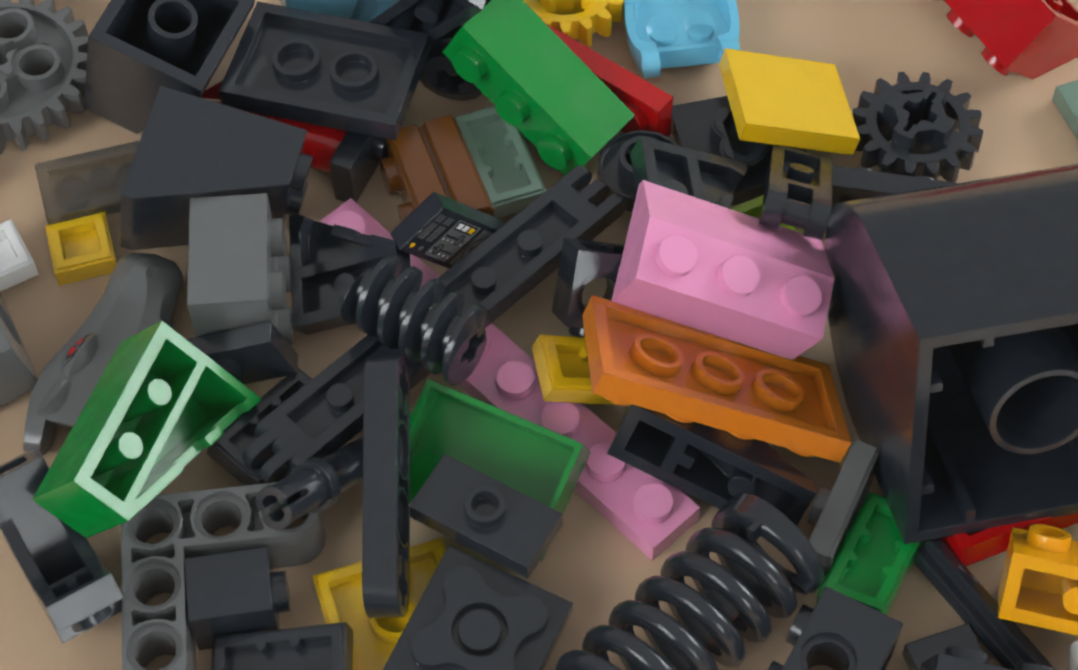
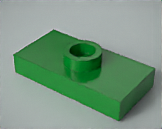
[817,492,924,616]

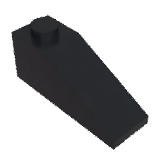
[607,404,818,526]

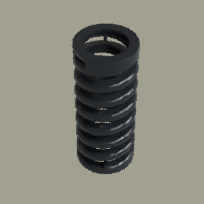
[555,493,824,670]

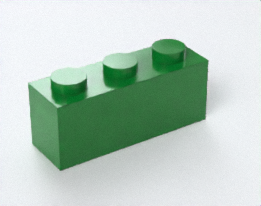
[442,0,635,176]

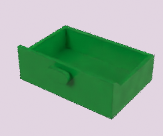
[410,379,590,561]

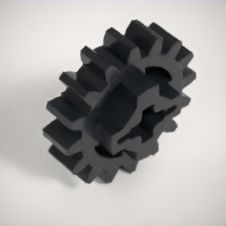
[852,72,984,182]

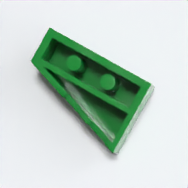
[32,320,262,538]

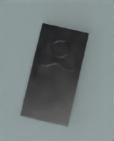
[383,546,573,670]

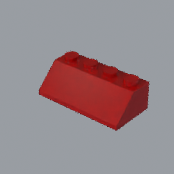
[937,0,1078,80]

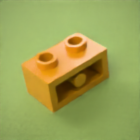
[998,524,1078,636]

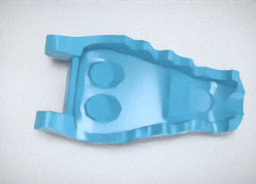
[624,0,740,79]

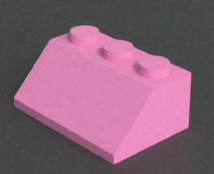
[611,180,835,360]

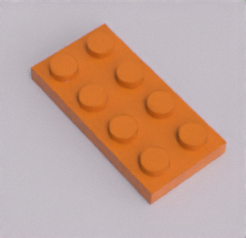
[582,295,852,463]

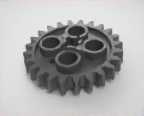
[0,0,88,154]

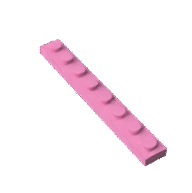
[319,198,700,561]

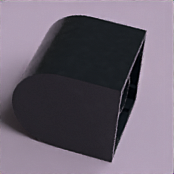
[824,164,1078,544]

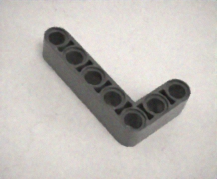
[121,482,326,670]

